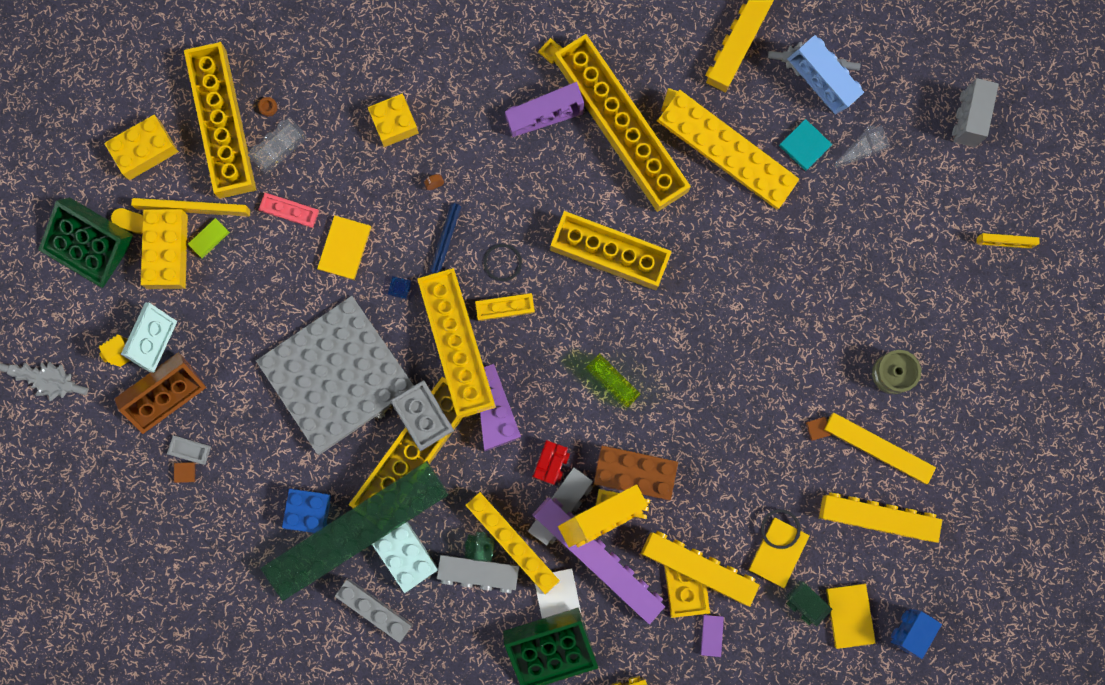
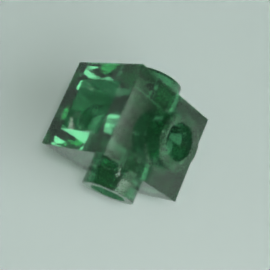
[465,531,495,562]

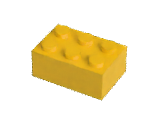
[104,115,179,180]

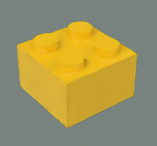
[368,93,419,147]

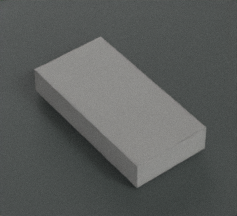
[167,435,211,465]

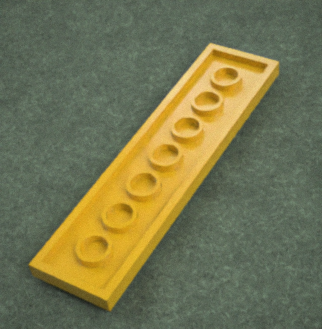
[657,90,799,210]
[417,268,496,419]

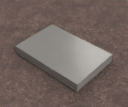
[390,380,454,451]

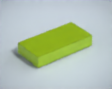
[188,218,230,258]

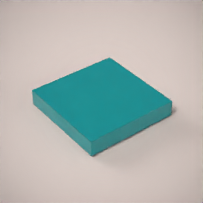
[779,119,833,171]

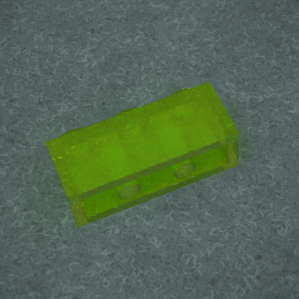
[585,353,641,410]

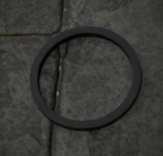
[484,244,522,281]
[761,509,801,549]

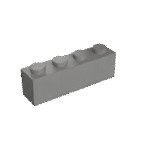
[528,468,593,545]
[437,555,519,593]
[335,579,413,643]

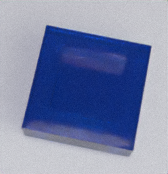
[388,276,411,300]

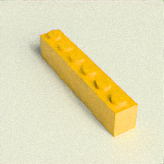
[705,0,774,93]
[466,492,560,595]
[819,492,942,543]
[640,531,760,607]

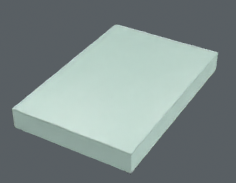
[121,303,177,373]

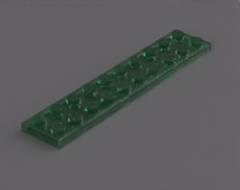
[260,461,449,601]

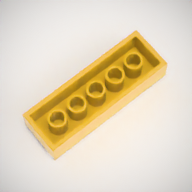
[550,211,672,290]

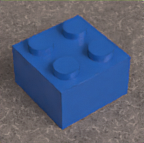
[282,489,332,534]
[891,609,942,659]

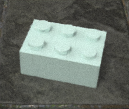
[371,521,439,593]

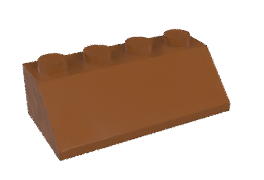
[114,352,206,434]

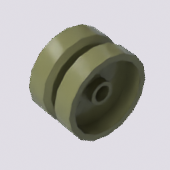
[872,350,921,395]

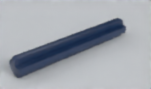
[430,203,461,274]

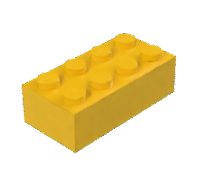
[141,209,188,289]
[558,484,648,548]

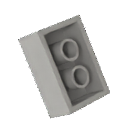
[952,78,999,147]

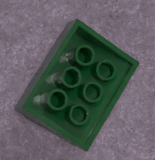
[38,197,133,288]
[503,607,598,685]

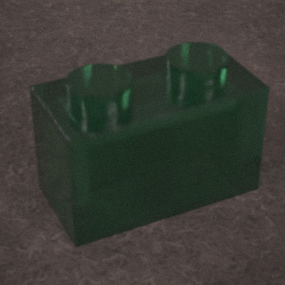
[784,581,833,627]

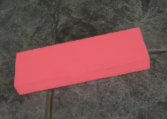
[258,193,319,228]

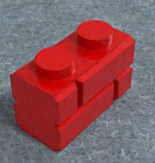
[533,440,570,485]

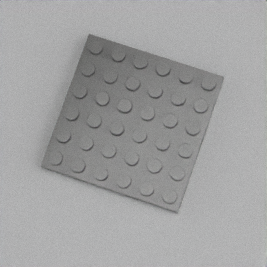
[256,296,414,455]

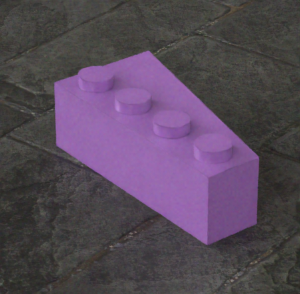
[505,82,584,137]
[480,364,521,451]

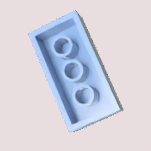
[787,35,864,115]

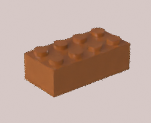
[593,446,678,501]

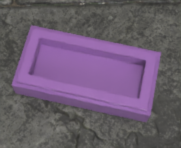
[701,615,724,657]

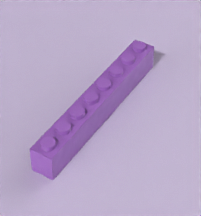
[532,498,665,625]

